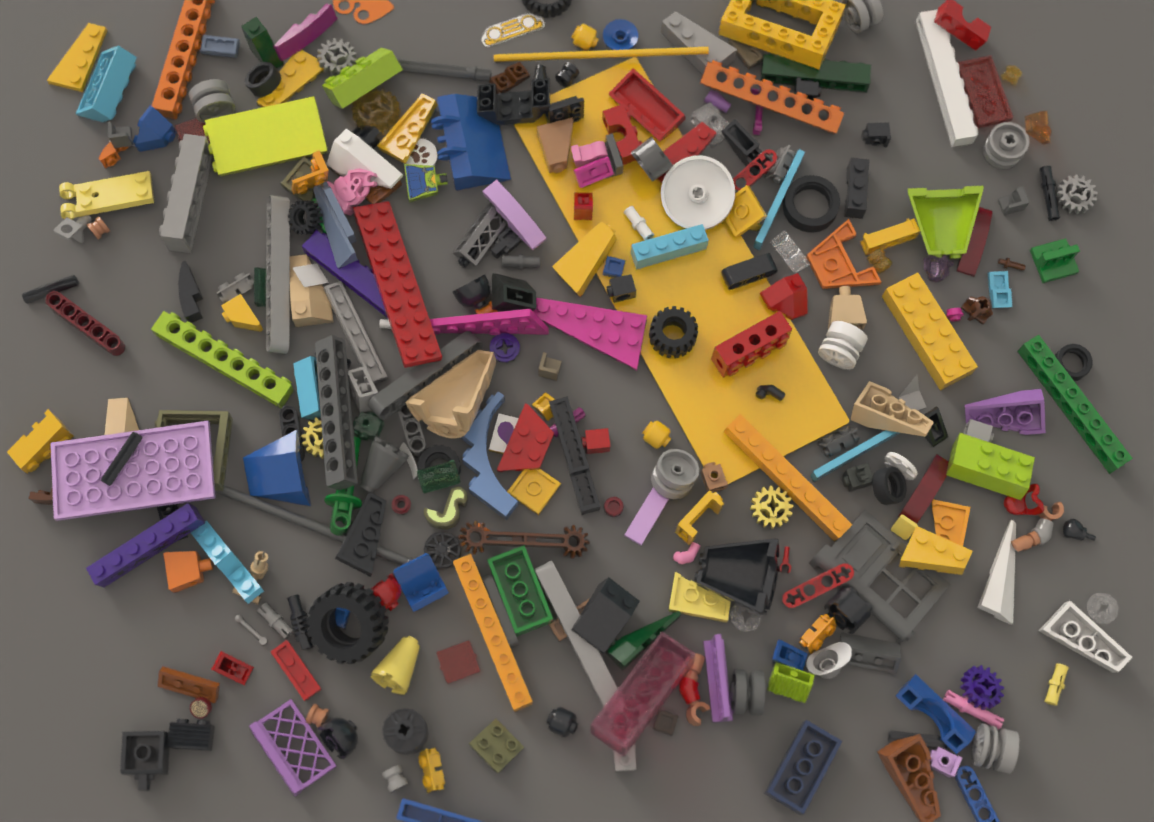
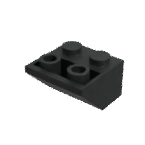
[492,273,536,311]

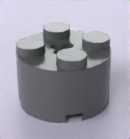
[631,137,673,182]

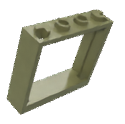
[155,410,233,491]

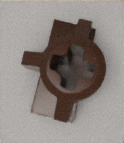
[961,296,993,325]

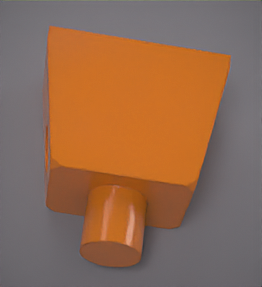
[164,551,213,593]

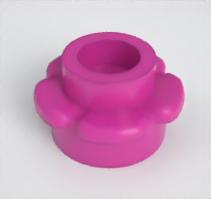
[946,308,964,322]

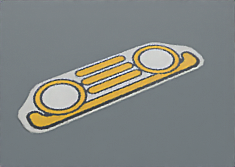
[482,13,545,47]

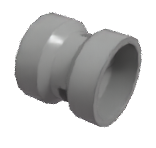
[382,765,409,793]

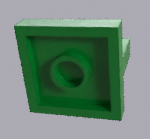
[1029,238,1080,283]

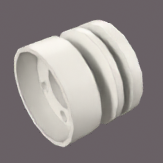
[818,321,868,370]

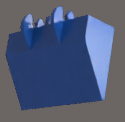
[431,94,511,190]

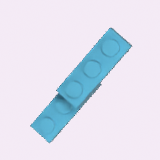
[191,520,264,604]

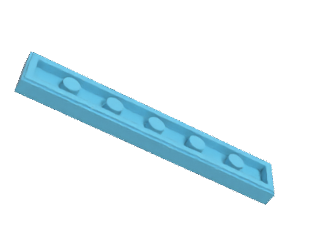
[753,149,805,250]
[810,430,900,482]

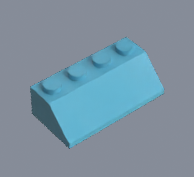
[76,45,137,122]

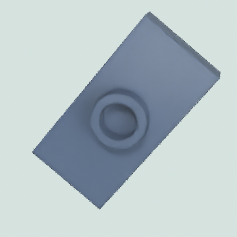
[200,35,240,58]

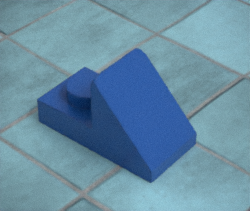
[772,640,808,671]

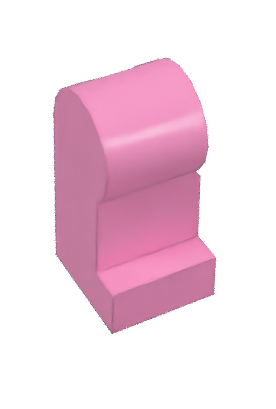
[571,141,608,168]

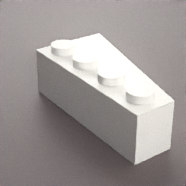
[1038,601,1132,673]

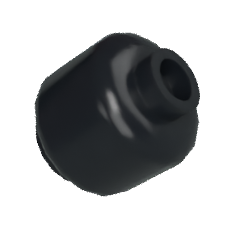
[547,707,578,737]

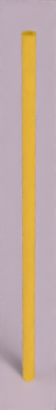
[494,47,709,62]

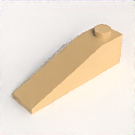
[290,254,333,327]
[851,381,934,437]
[104,398,139,435]

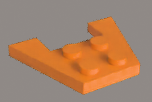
[806,219,881,289]

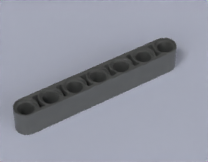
[368,331,483,420]

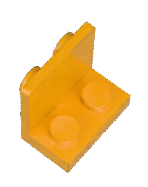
[292,150,329,195]

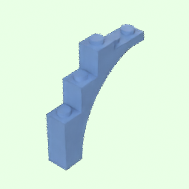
[460,391,518,520]

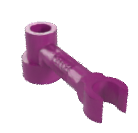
[749,88,769,135]

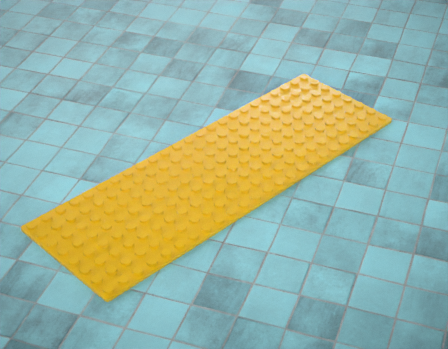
[513,57,849,485]

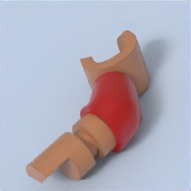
[679,653,711,726]

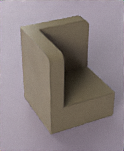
[538,352,562,381]

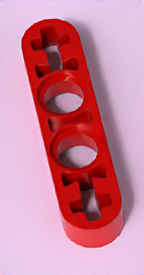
[733,149,778,191]
[783,563,854,608]

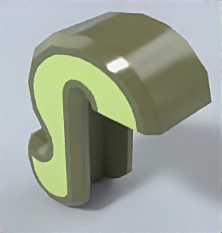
[424,487,468,530]

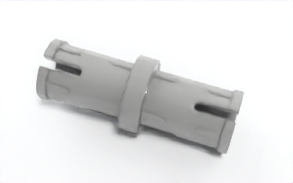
[257,602,294,640]

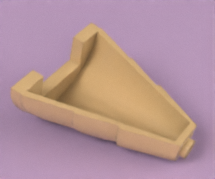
[405,350,496,439]

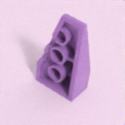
[965,389,1046,435]

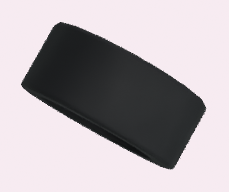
[245,62,281,97]
[1055,344,1093,381]
[872,467,907,505]

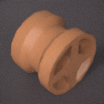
[86,216,110,240]
[306,704,330,728]

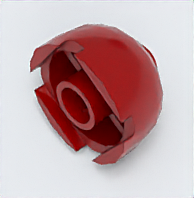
[371,573,402,611]

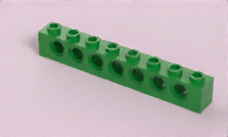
[1017,335,1133,474]

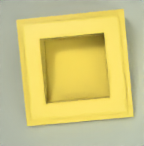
[891,515,918,540]

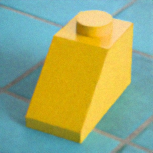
[221,294,263,332]

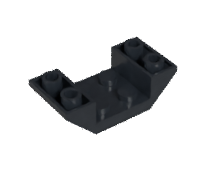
[477,79,550,126]

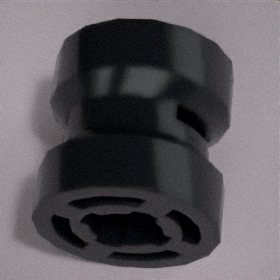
[555,62,580,88]

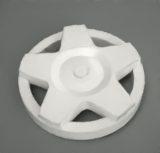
[884,452,918,480]

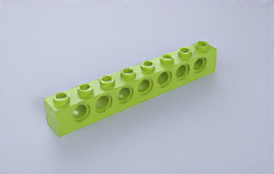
[151,311,294,409]

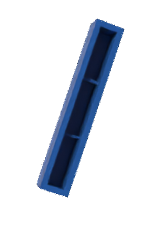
[396,798,482,822]

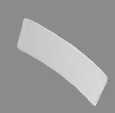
[399,442,418,480]

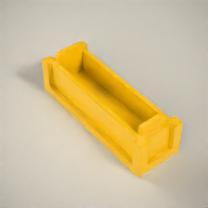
[860,218,920,255]

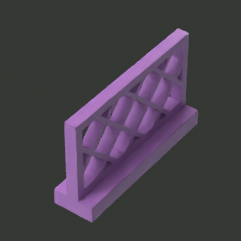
[703,634,733,723]
[249,699,336,797]

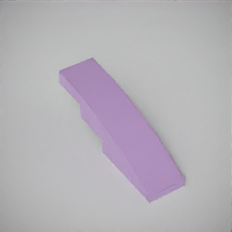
[483,180,546,251]
[624,487,669,546]

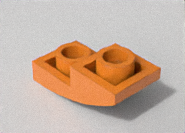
[99,142,129,169]

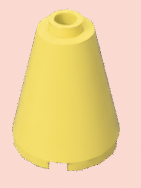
[371,636,420,695]

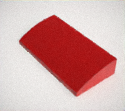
[608,68,686,142]

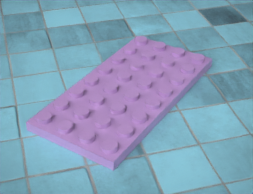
[51,421,215,521]

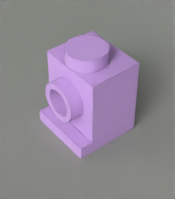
[929,747,962,778]

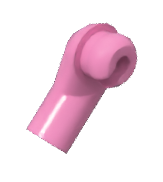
[673,542,701,565]

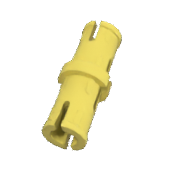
[1044,663,1069,706]

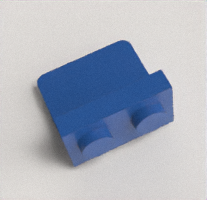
[393,553,449,612]

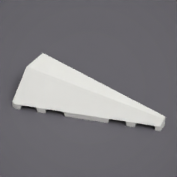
[977,520,1016,625]

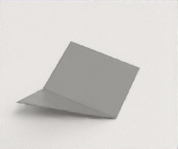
[899,375,926,410]

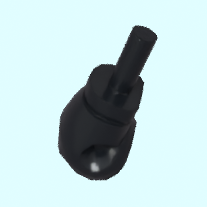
[1063,519,1096,541]

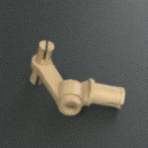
[232,551,268,605]

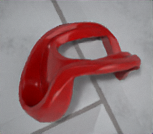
[1004,484,1044,515]

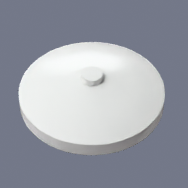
[661,156,735,230]

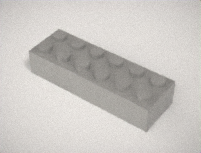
[159,134,213,253]

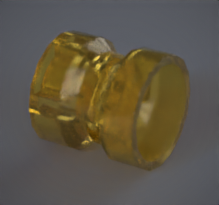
[867,248,893,274]

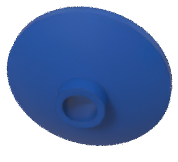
[603,19,638,50]

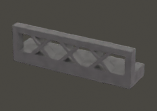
[453,202,507,266]

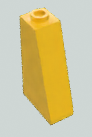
[552,221,617,297]

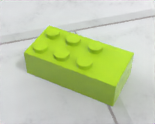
[322,48,403,109]
[946,433,1035,500]

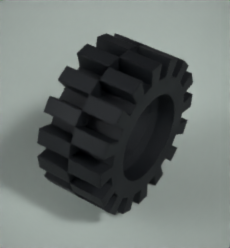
[288,200,323,235]

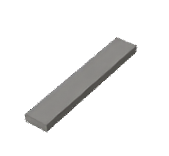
[324,281,388,384]

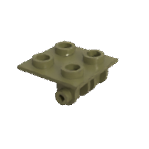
[469,719,524,773]

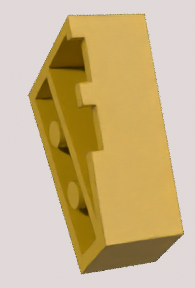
[7,409,74,474]
[899,526,973,575]

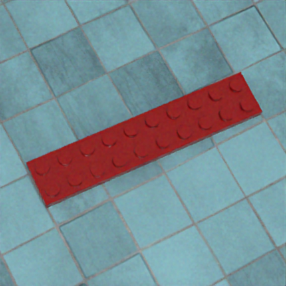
[353,201,442,368]

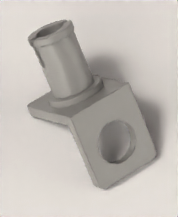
[54,215,92,243]

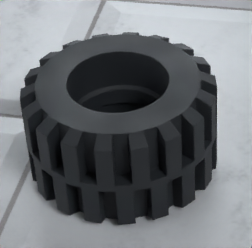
[649,306,698,358]

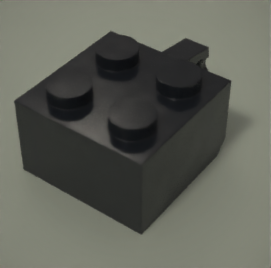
[120,731,169,791]

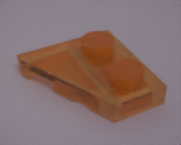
[1025,110,1051,145]

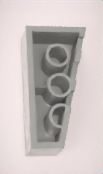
[661,11,737,75]

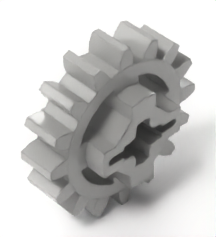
[317,38,356,75]
[1056,174,1098,214]

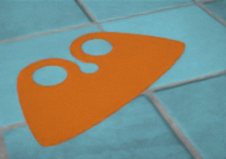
[333,0,394,24]

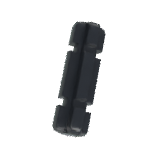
[458,236,485,268]

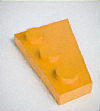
[931,499,971,546]

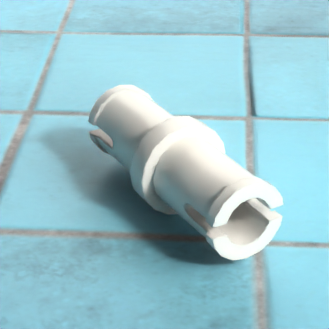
[624,206,654,241]

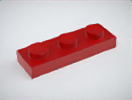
[270,640,322,701]

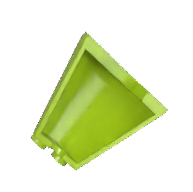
[907,186,984,260]

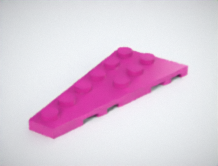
[533,298,647,371]
[430,309,549,335]

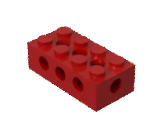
[711,311,792,377]

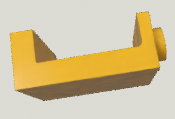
[675,490,724,545]

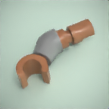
[1011,502,1064,552]

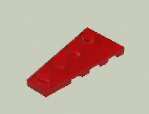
[642,122,717,183]

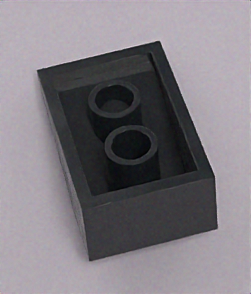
[571,577,640,654]

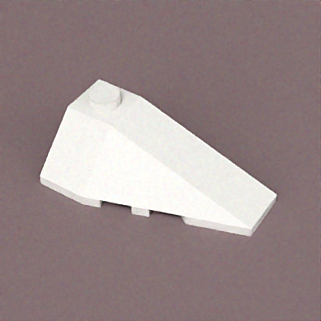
[327,129,403,189]

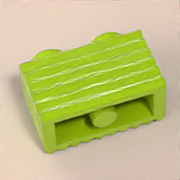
[767,662,815,703]

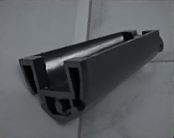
[694,538,780,615]

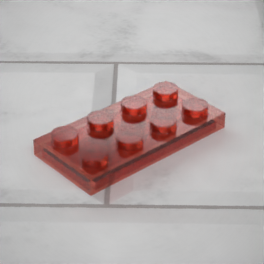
[958,55,1013,128]

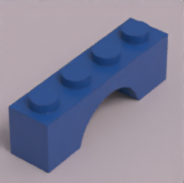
[896,674,976,754]

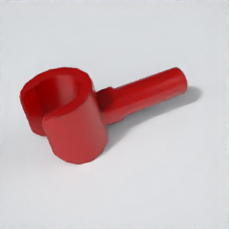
[779,546,791,573]

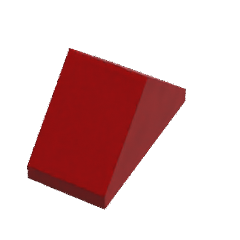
[574,192,593,220]
[211,651,254,686]

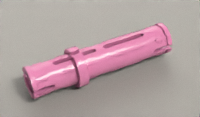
[943,690,1004,730]

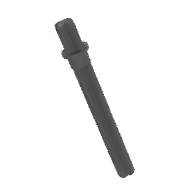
[397,59,492,81]

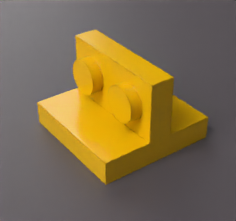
[725,185,768,238]

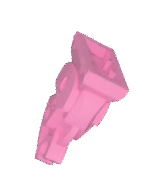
[327,169,377,216]

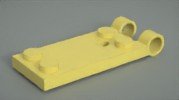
[59,171,154,220]

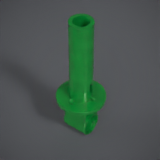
[324,436,362,536]

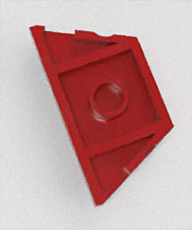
[497,403,554,473]

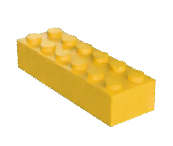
[882,273,978,391]

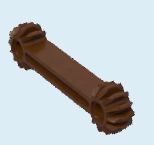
[458,520,590,559]

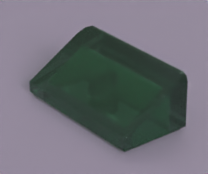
[254,267,266,307]
[417,460,461,493]

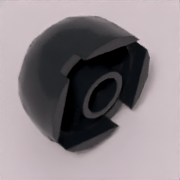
[452,274,491,309]
[318,717,358,759]

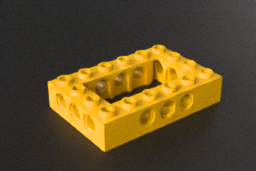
[718,0,846,69]

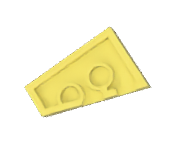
[668,572,731,622]

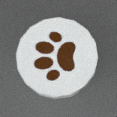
[403,138,438,166]

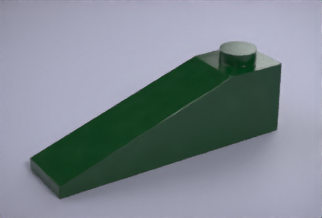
[606,611,681,671]

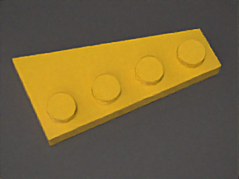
[47,23,107,92]
[257,50,324,107]
[377,94,437,164]

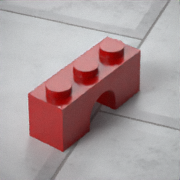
[934,0,991,51]
[602,104,642,165]

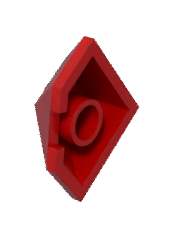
[760,273,808,320]

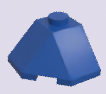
[133,105,177,152]

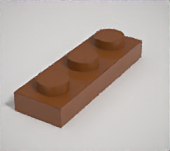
[158,666,220,703]

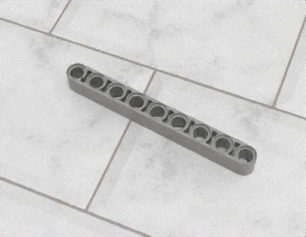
[266,195,290,354]
[534,560,633,729]

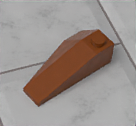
[877,734,941,822]

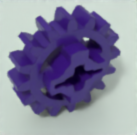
[960,665,1004,710]

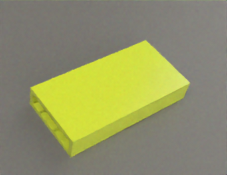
[203,96,328,176]

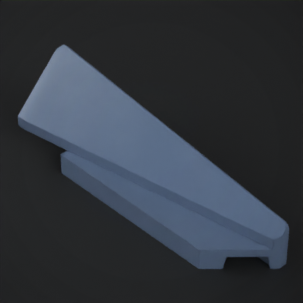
[313,182,358,268]

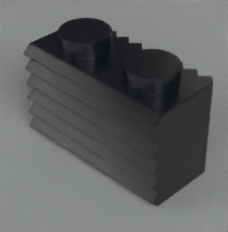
[167,719,215,751]

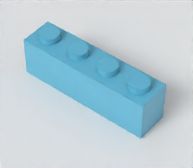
[630,224,709,270]

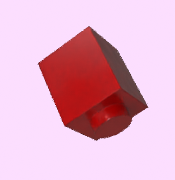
[582,428,610,454]

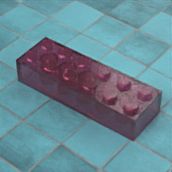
[591,632,696,757]

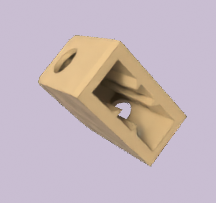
[828,286,867,330]

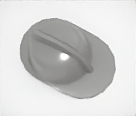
[806,642,852,679]

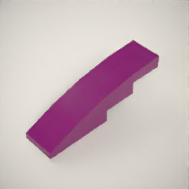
[274,3,337,61]

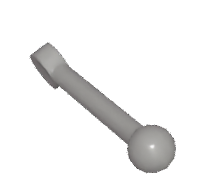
[235,615,268,645]

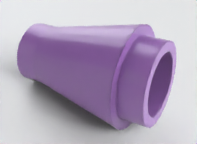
[704,89,731,113]

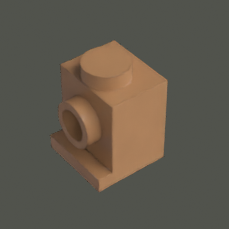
[701,462,728,493]

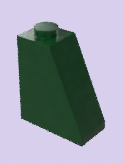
[241,17,284,69]

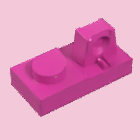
[574,156,614,188]

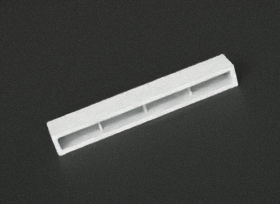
[916,10,978,147]

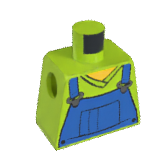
[404,164,448,202]

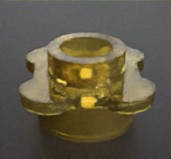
[1001,65,1022,85]

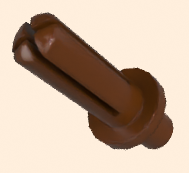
[998,258,1026,271]

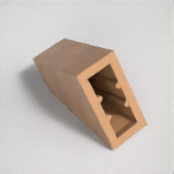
[537,118,573,173]

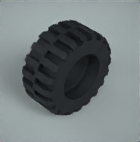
[307,582,389,664]

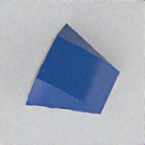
[243,430,311,506]

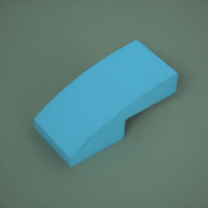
[988,271,1012,308]

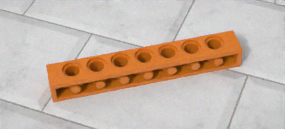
[152,0,215,120]
[699,60,844,134]

